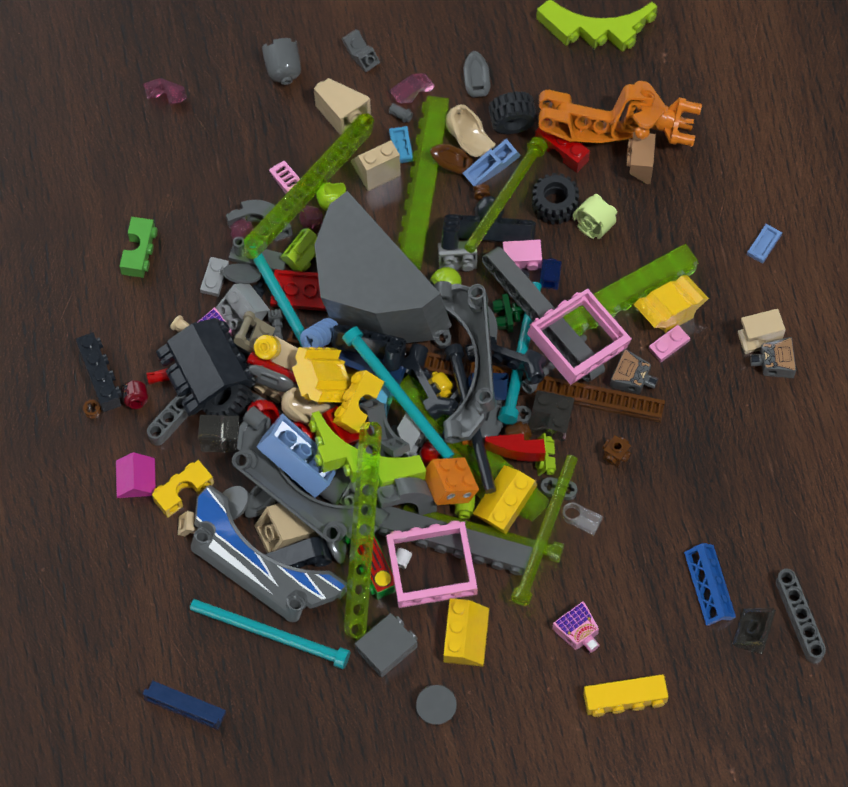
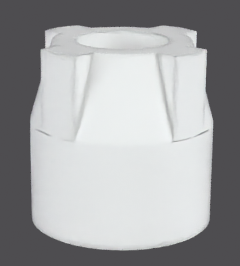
[396,548,412,569]

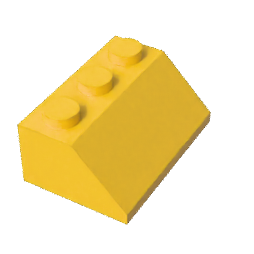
[473,465,537,535]
[444,598,489,666]

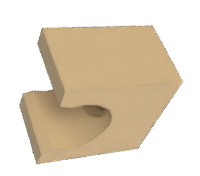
[738,309,786,354]

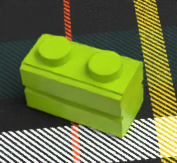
[281,228,318,272]

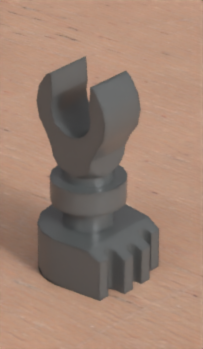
[268,309,284,340]

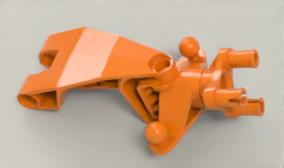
[539,81,702,147]

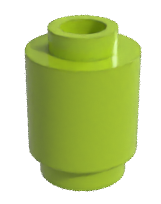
[455,496,475,519]

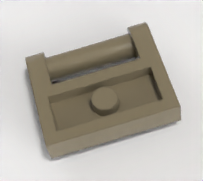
[233,311,275,353]

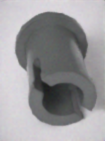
[389,103,413,123]

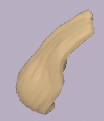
[446,105,496,157]
[281,388,337,427]

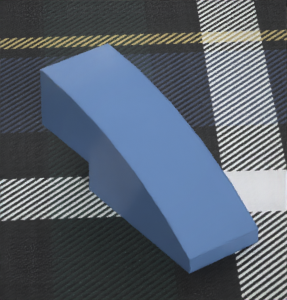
[463,139,521,186]

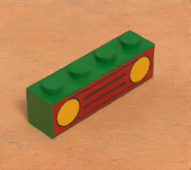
[344,534,396,600]

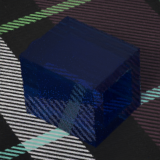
[540,258,562,290]

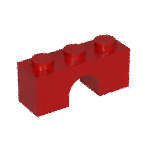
[535,119,590,173]

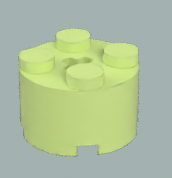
[573,194,617,239]

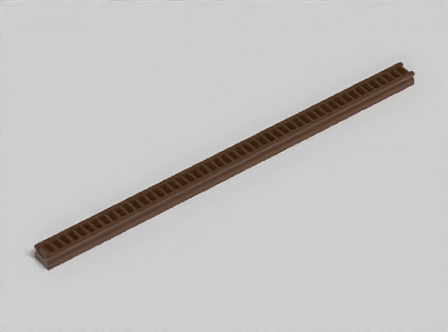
[287,327,665,423]

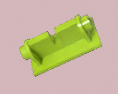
[535,433,556,476]

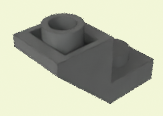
[341,29,380,72]

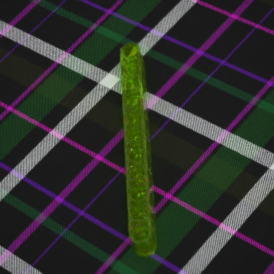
[243,113,374,259]
[344,422,382,639]

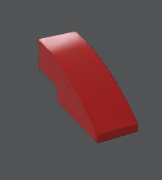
[484,433,546,462]

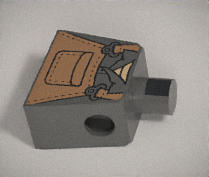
[750,337,796,378]
[610,349,659,394]

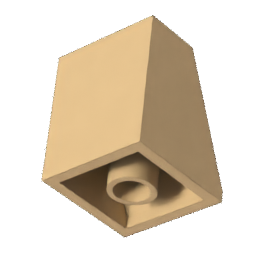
[314,78,371,136]
[351,141,401,191]
[253,336,298,404]
[254,503,319,553]

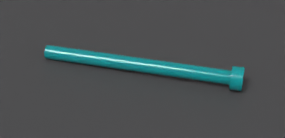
[246,241,305,347]
[498,282,542,424]
[342,326,455,459]
[190,599,350,669]

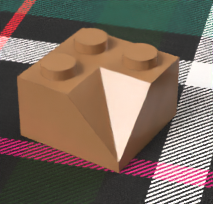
[627,132,656,184]

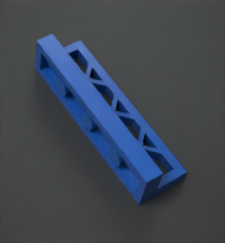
[684,543,736,626]

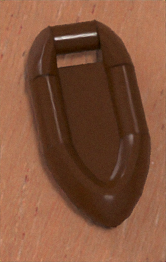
[430,144,473,175]

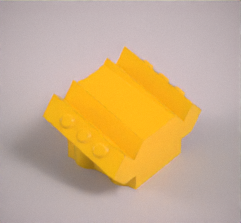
[634,275,709,333]
[292,347,352,405]

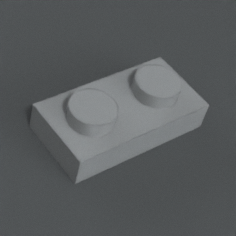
[200,257,229,297]

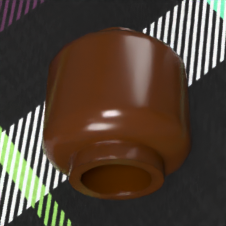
[504,421,532,440]

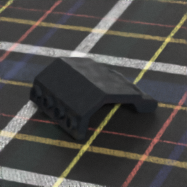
[156,318,256,416]

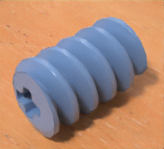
[300,318,339,347]

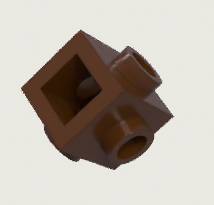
[602,435,632,468]

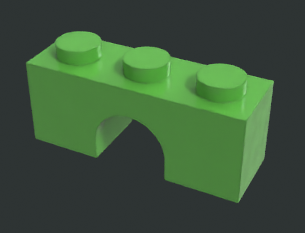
[120,217,157,278]

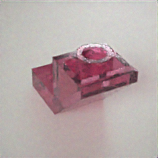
[390,73,435,104]
[143,78,187,105]

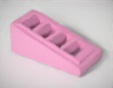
[269,161,304,198]

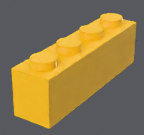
[583,674,668,717]

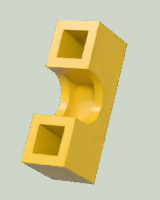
[333,370,384,434]
[152,460,214,518]

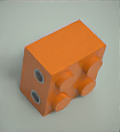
[425,457,479,505]

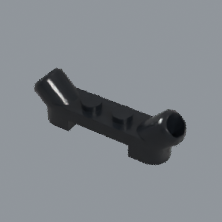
[465,336,547,384]
[402,343,459,420]

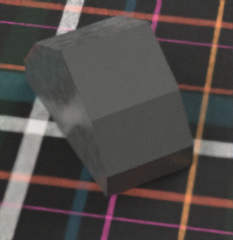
[315,191,451,343]

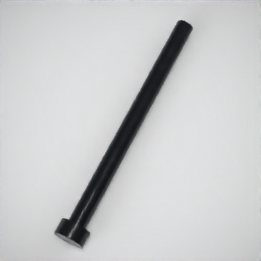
[444,344,496,494]

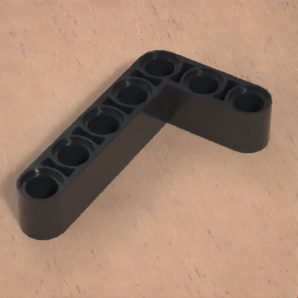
[441,214,536,250]

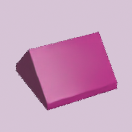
[116,452,156,498]

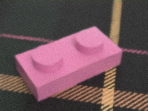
[648,325,690,363]

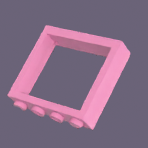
[527,289,632,385]
[386,521,477,608]

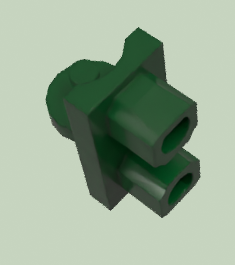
[492,294,524,333]

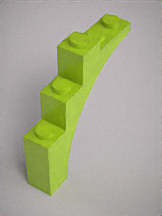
[536,0,657,52]
[309,411,426,488]

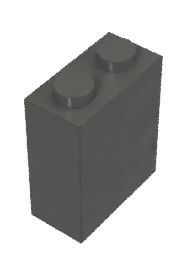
[355,613,418,678]

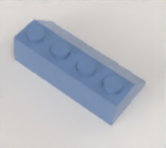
[257,414,338,498]

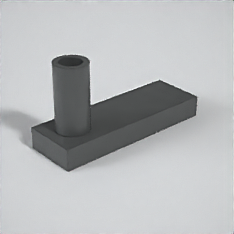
[229,237,286,272]

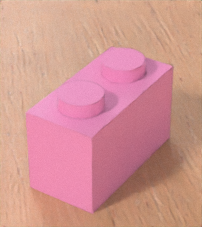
[503,240,542,270]

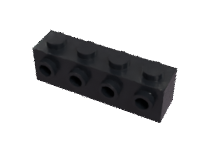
[76,332,122,413]

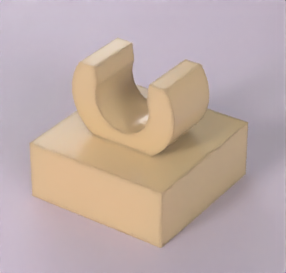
[178,511,198,536]

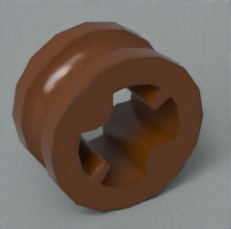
[473,184,490,200]
[83,399,101,419]

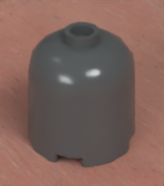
[262,38,301,85]

